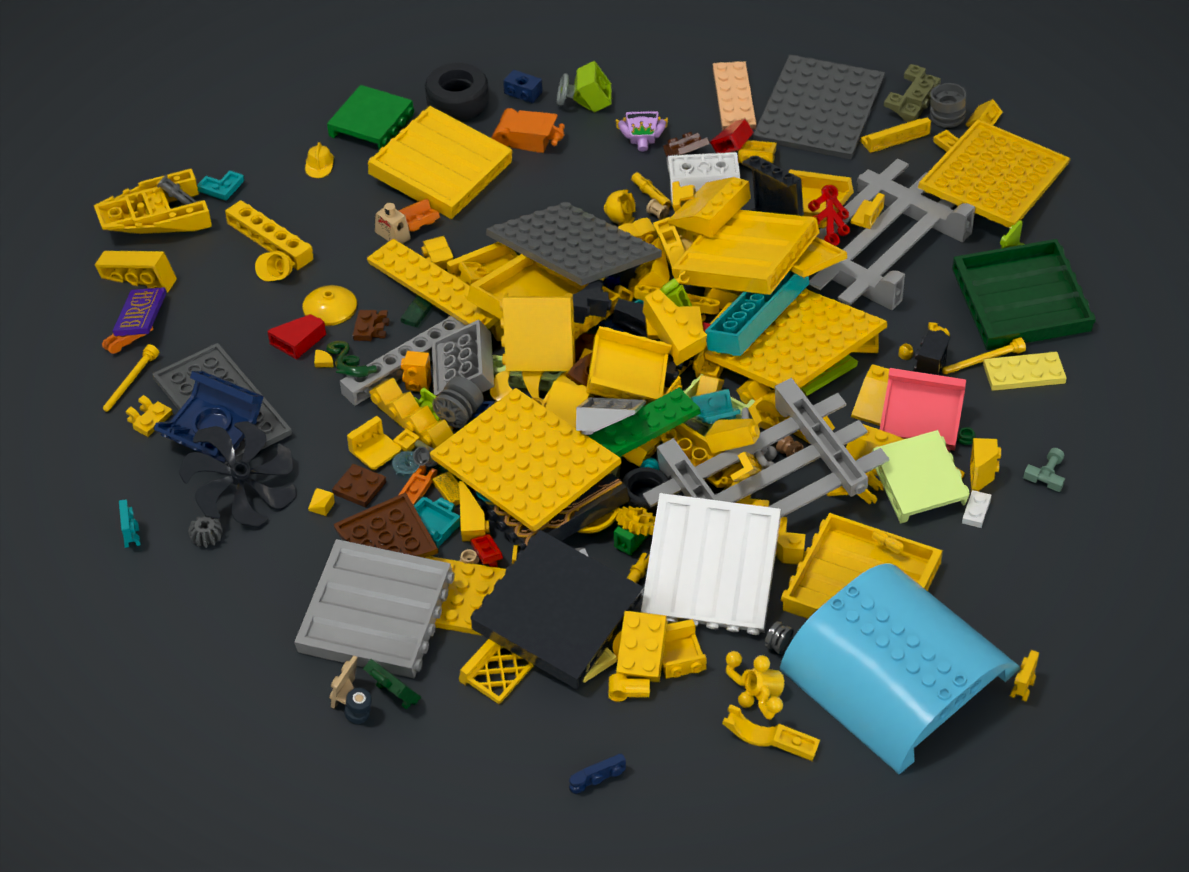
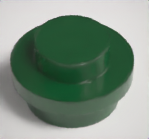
[957,427,976,445]

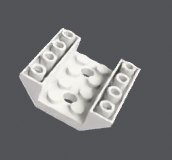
[667,152,740,206]

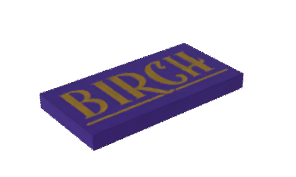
[113,287,167,336]

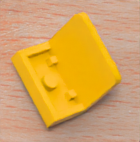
[347,416,401,470]

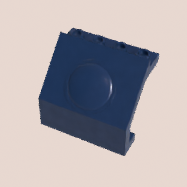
[154,371,264,462]

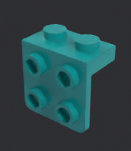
[691,389,741,424]

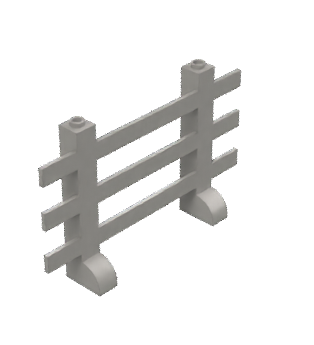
[809,159,975,310]
[643,378,889,518]

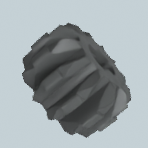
[188,515,223,548]

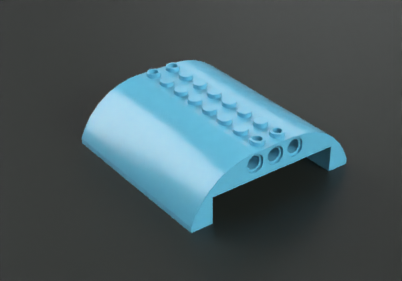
[780,564,1020,774]

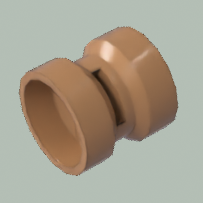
[776,436,803,457]

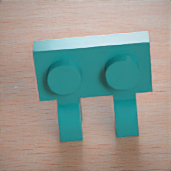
[119,499,141,548]

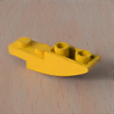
[653,217,685,269]

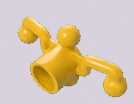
[726,651,784,719]

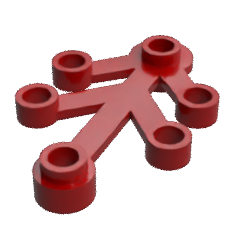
[808,185,850,246]

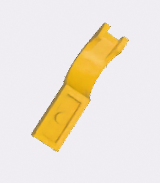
[722,705,820,761]

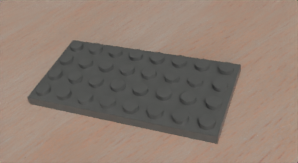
[152,343,292,466]

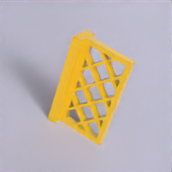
[459,639,534,705]

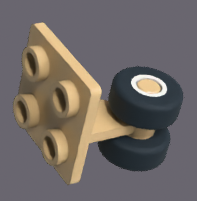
[330,656,372,724]

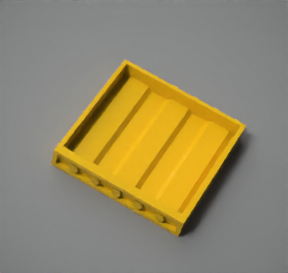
[368,106,512,219]
[672,210,820,295]
[781,513,942,619]

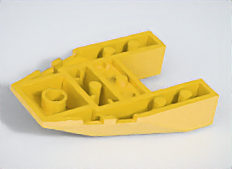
[94,169,212,234]

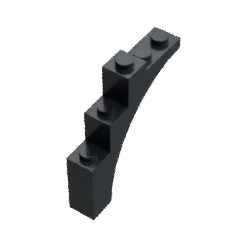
[573,279,612,324]
[612,298,695,388]

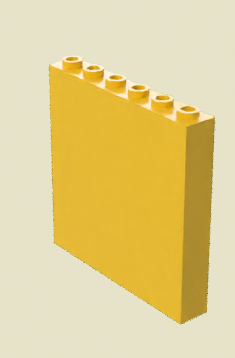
[467,254,621,339]

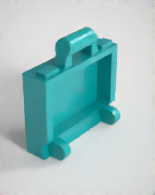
[414,497,461,548]

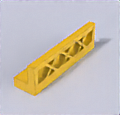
[860,117,931,153]
[730,451,762,482]

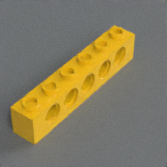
[225,200,314,270]

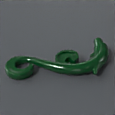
[326,341,377,377]

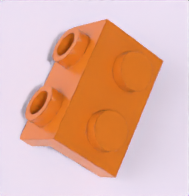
[398,199,440,232]

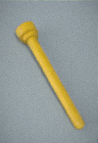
[942,337,1026,374]
[103,344,159,412]

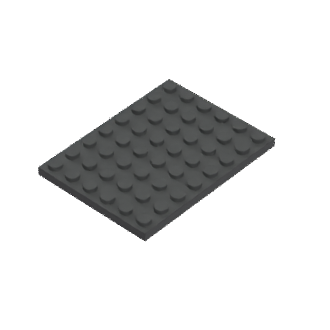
[753,55,885,160]
[486,202,662,286]

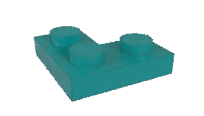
[197,170,245,201]

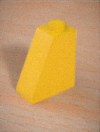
[705,419,760,454]

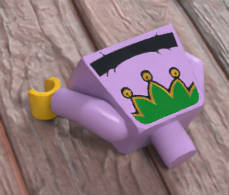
[616,111,668,151]

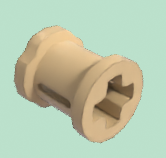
[646,199,670,220]

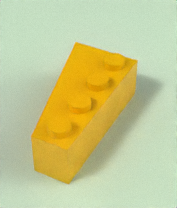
[95,251,177,293]

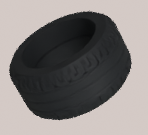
[621,467,669,516]

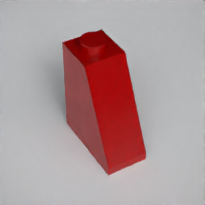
[710,118,754,153]
[267,314,326,360]

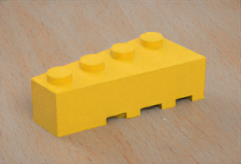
[642,289,707,366]

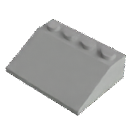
[432,320,494,396]
[576,397,646,435]

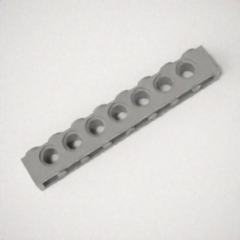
[340,316,466,406]

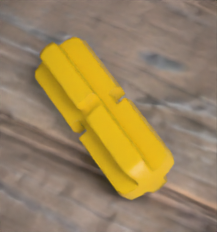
[872,529,904,554]

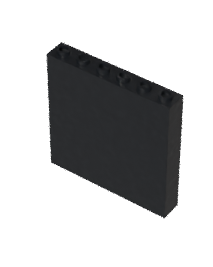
[470,530,644,689]

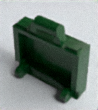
[363,659,421,709]

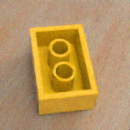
[616,611,668,682]

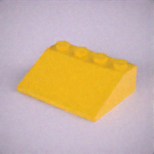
[667,177,751,237]
[851,364,889,426]

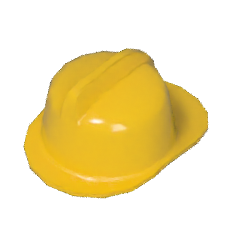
[305,142,334,178]
[255,251,295,281]

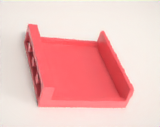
[879,368,966,452]

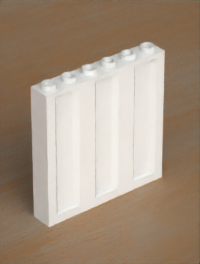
[641,493,782,635]

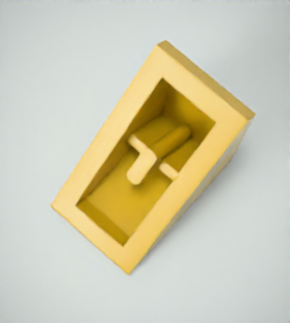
[696,375,724,396]

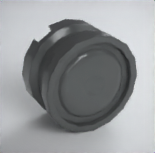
[765,621,794,654]

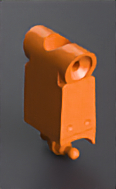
[492,108,565,153]

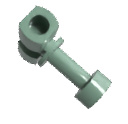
[1023,448,1066,492]

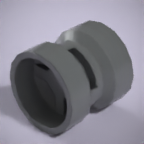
[413,446,437,467]

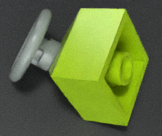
[557,61,611,112]

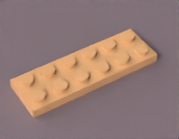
[713,61,756,131]

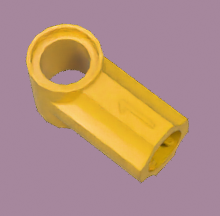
[608,673,650,702]

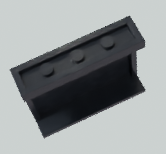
[742,156,804,216]

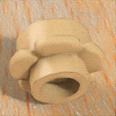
[459,549,479,564]

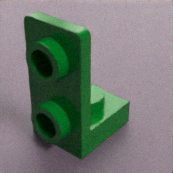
[614,526,650,556]

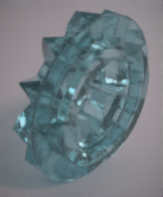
[392,451,420,476]

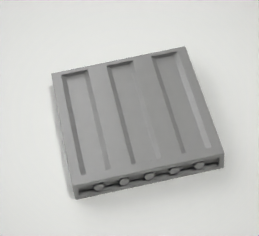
[294,539,455,678]

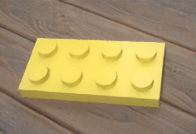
[983,352,1066,391]

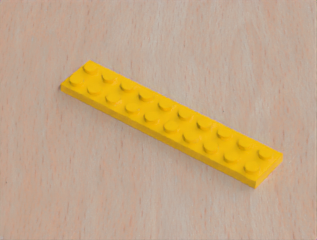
[367,239,501,329]

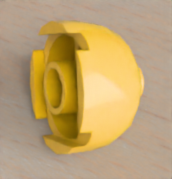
[604,189,636,225]

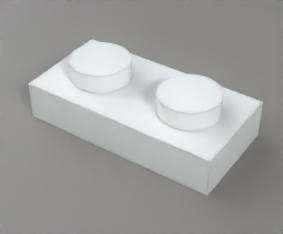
[962,490,992,528]

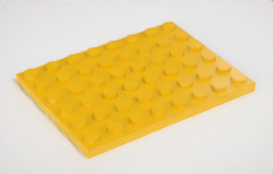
[918,119,1070,228]
[705,288,887,389]
[430,388,621,532]

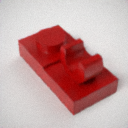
[470,534,503,568]

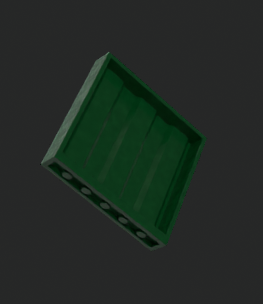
[952,239,1096,350]

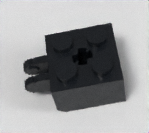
[913,330,950,376]

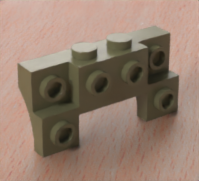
[884,64,941,122]

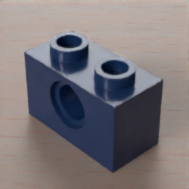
[503,69,543,103]

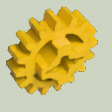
[616,506,656,536]

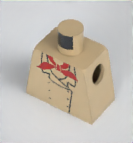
[375,203,411,244]

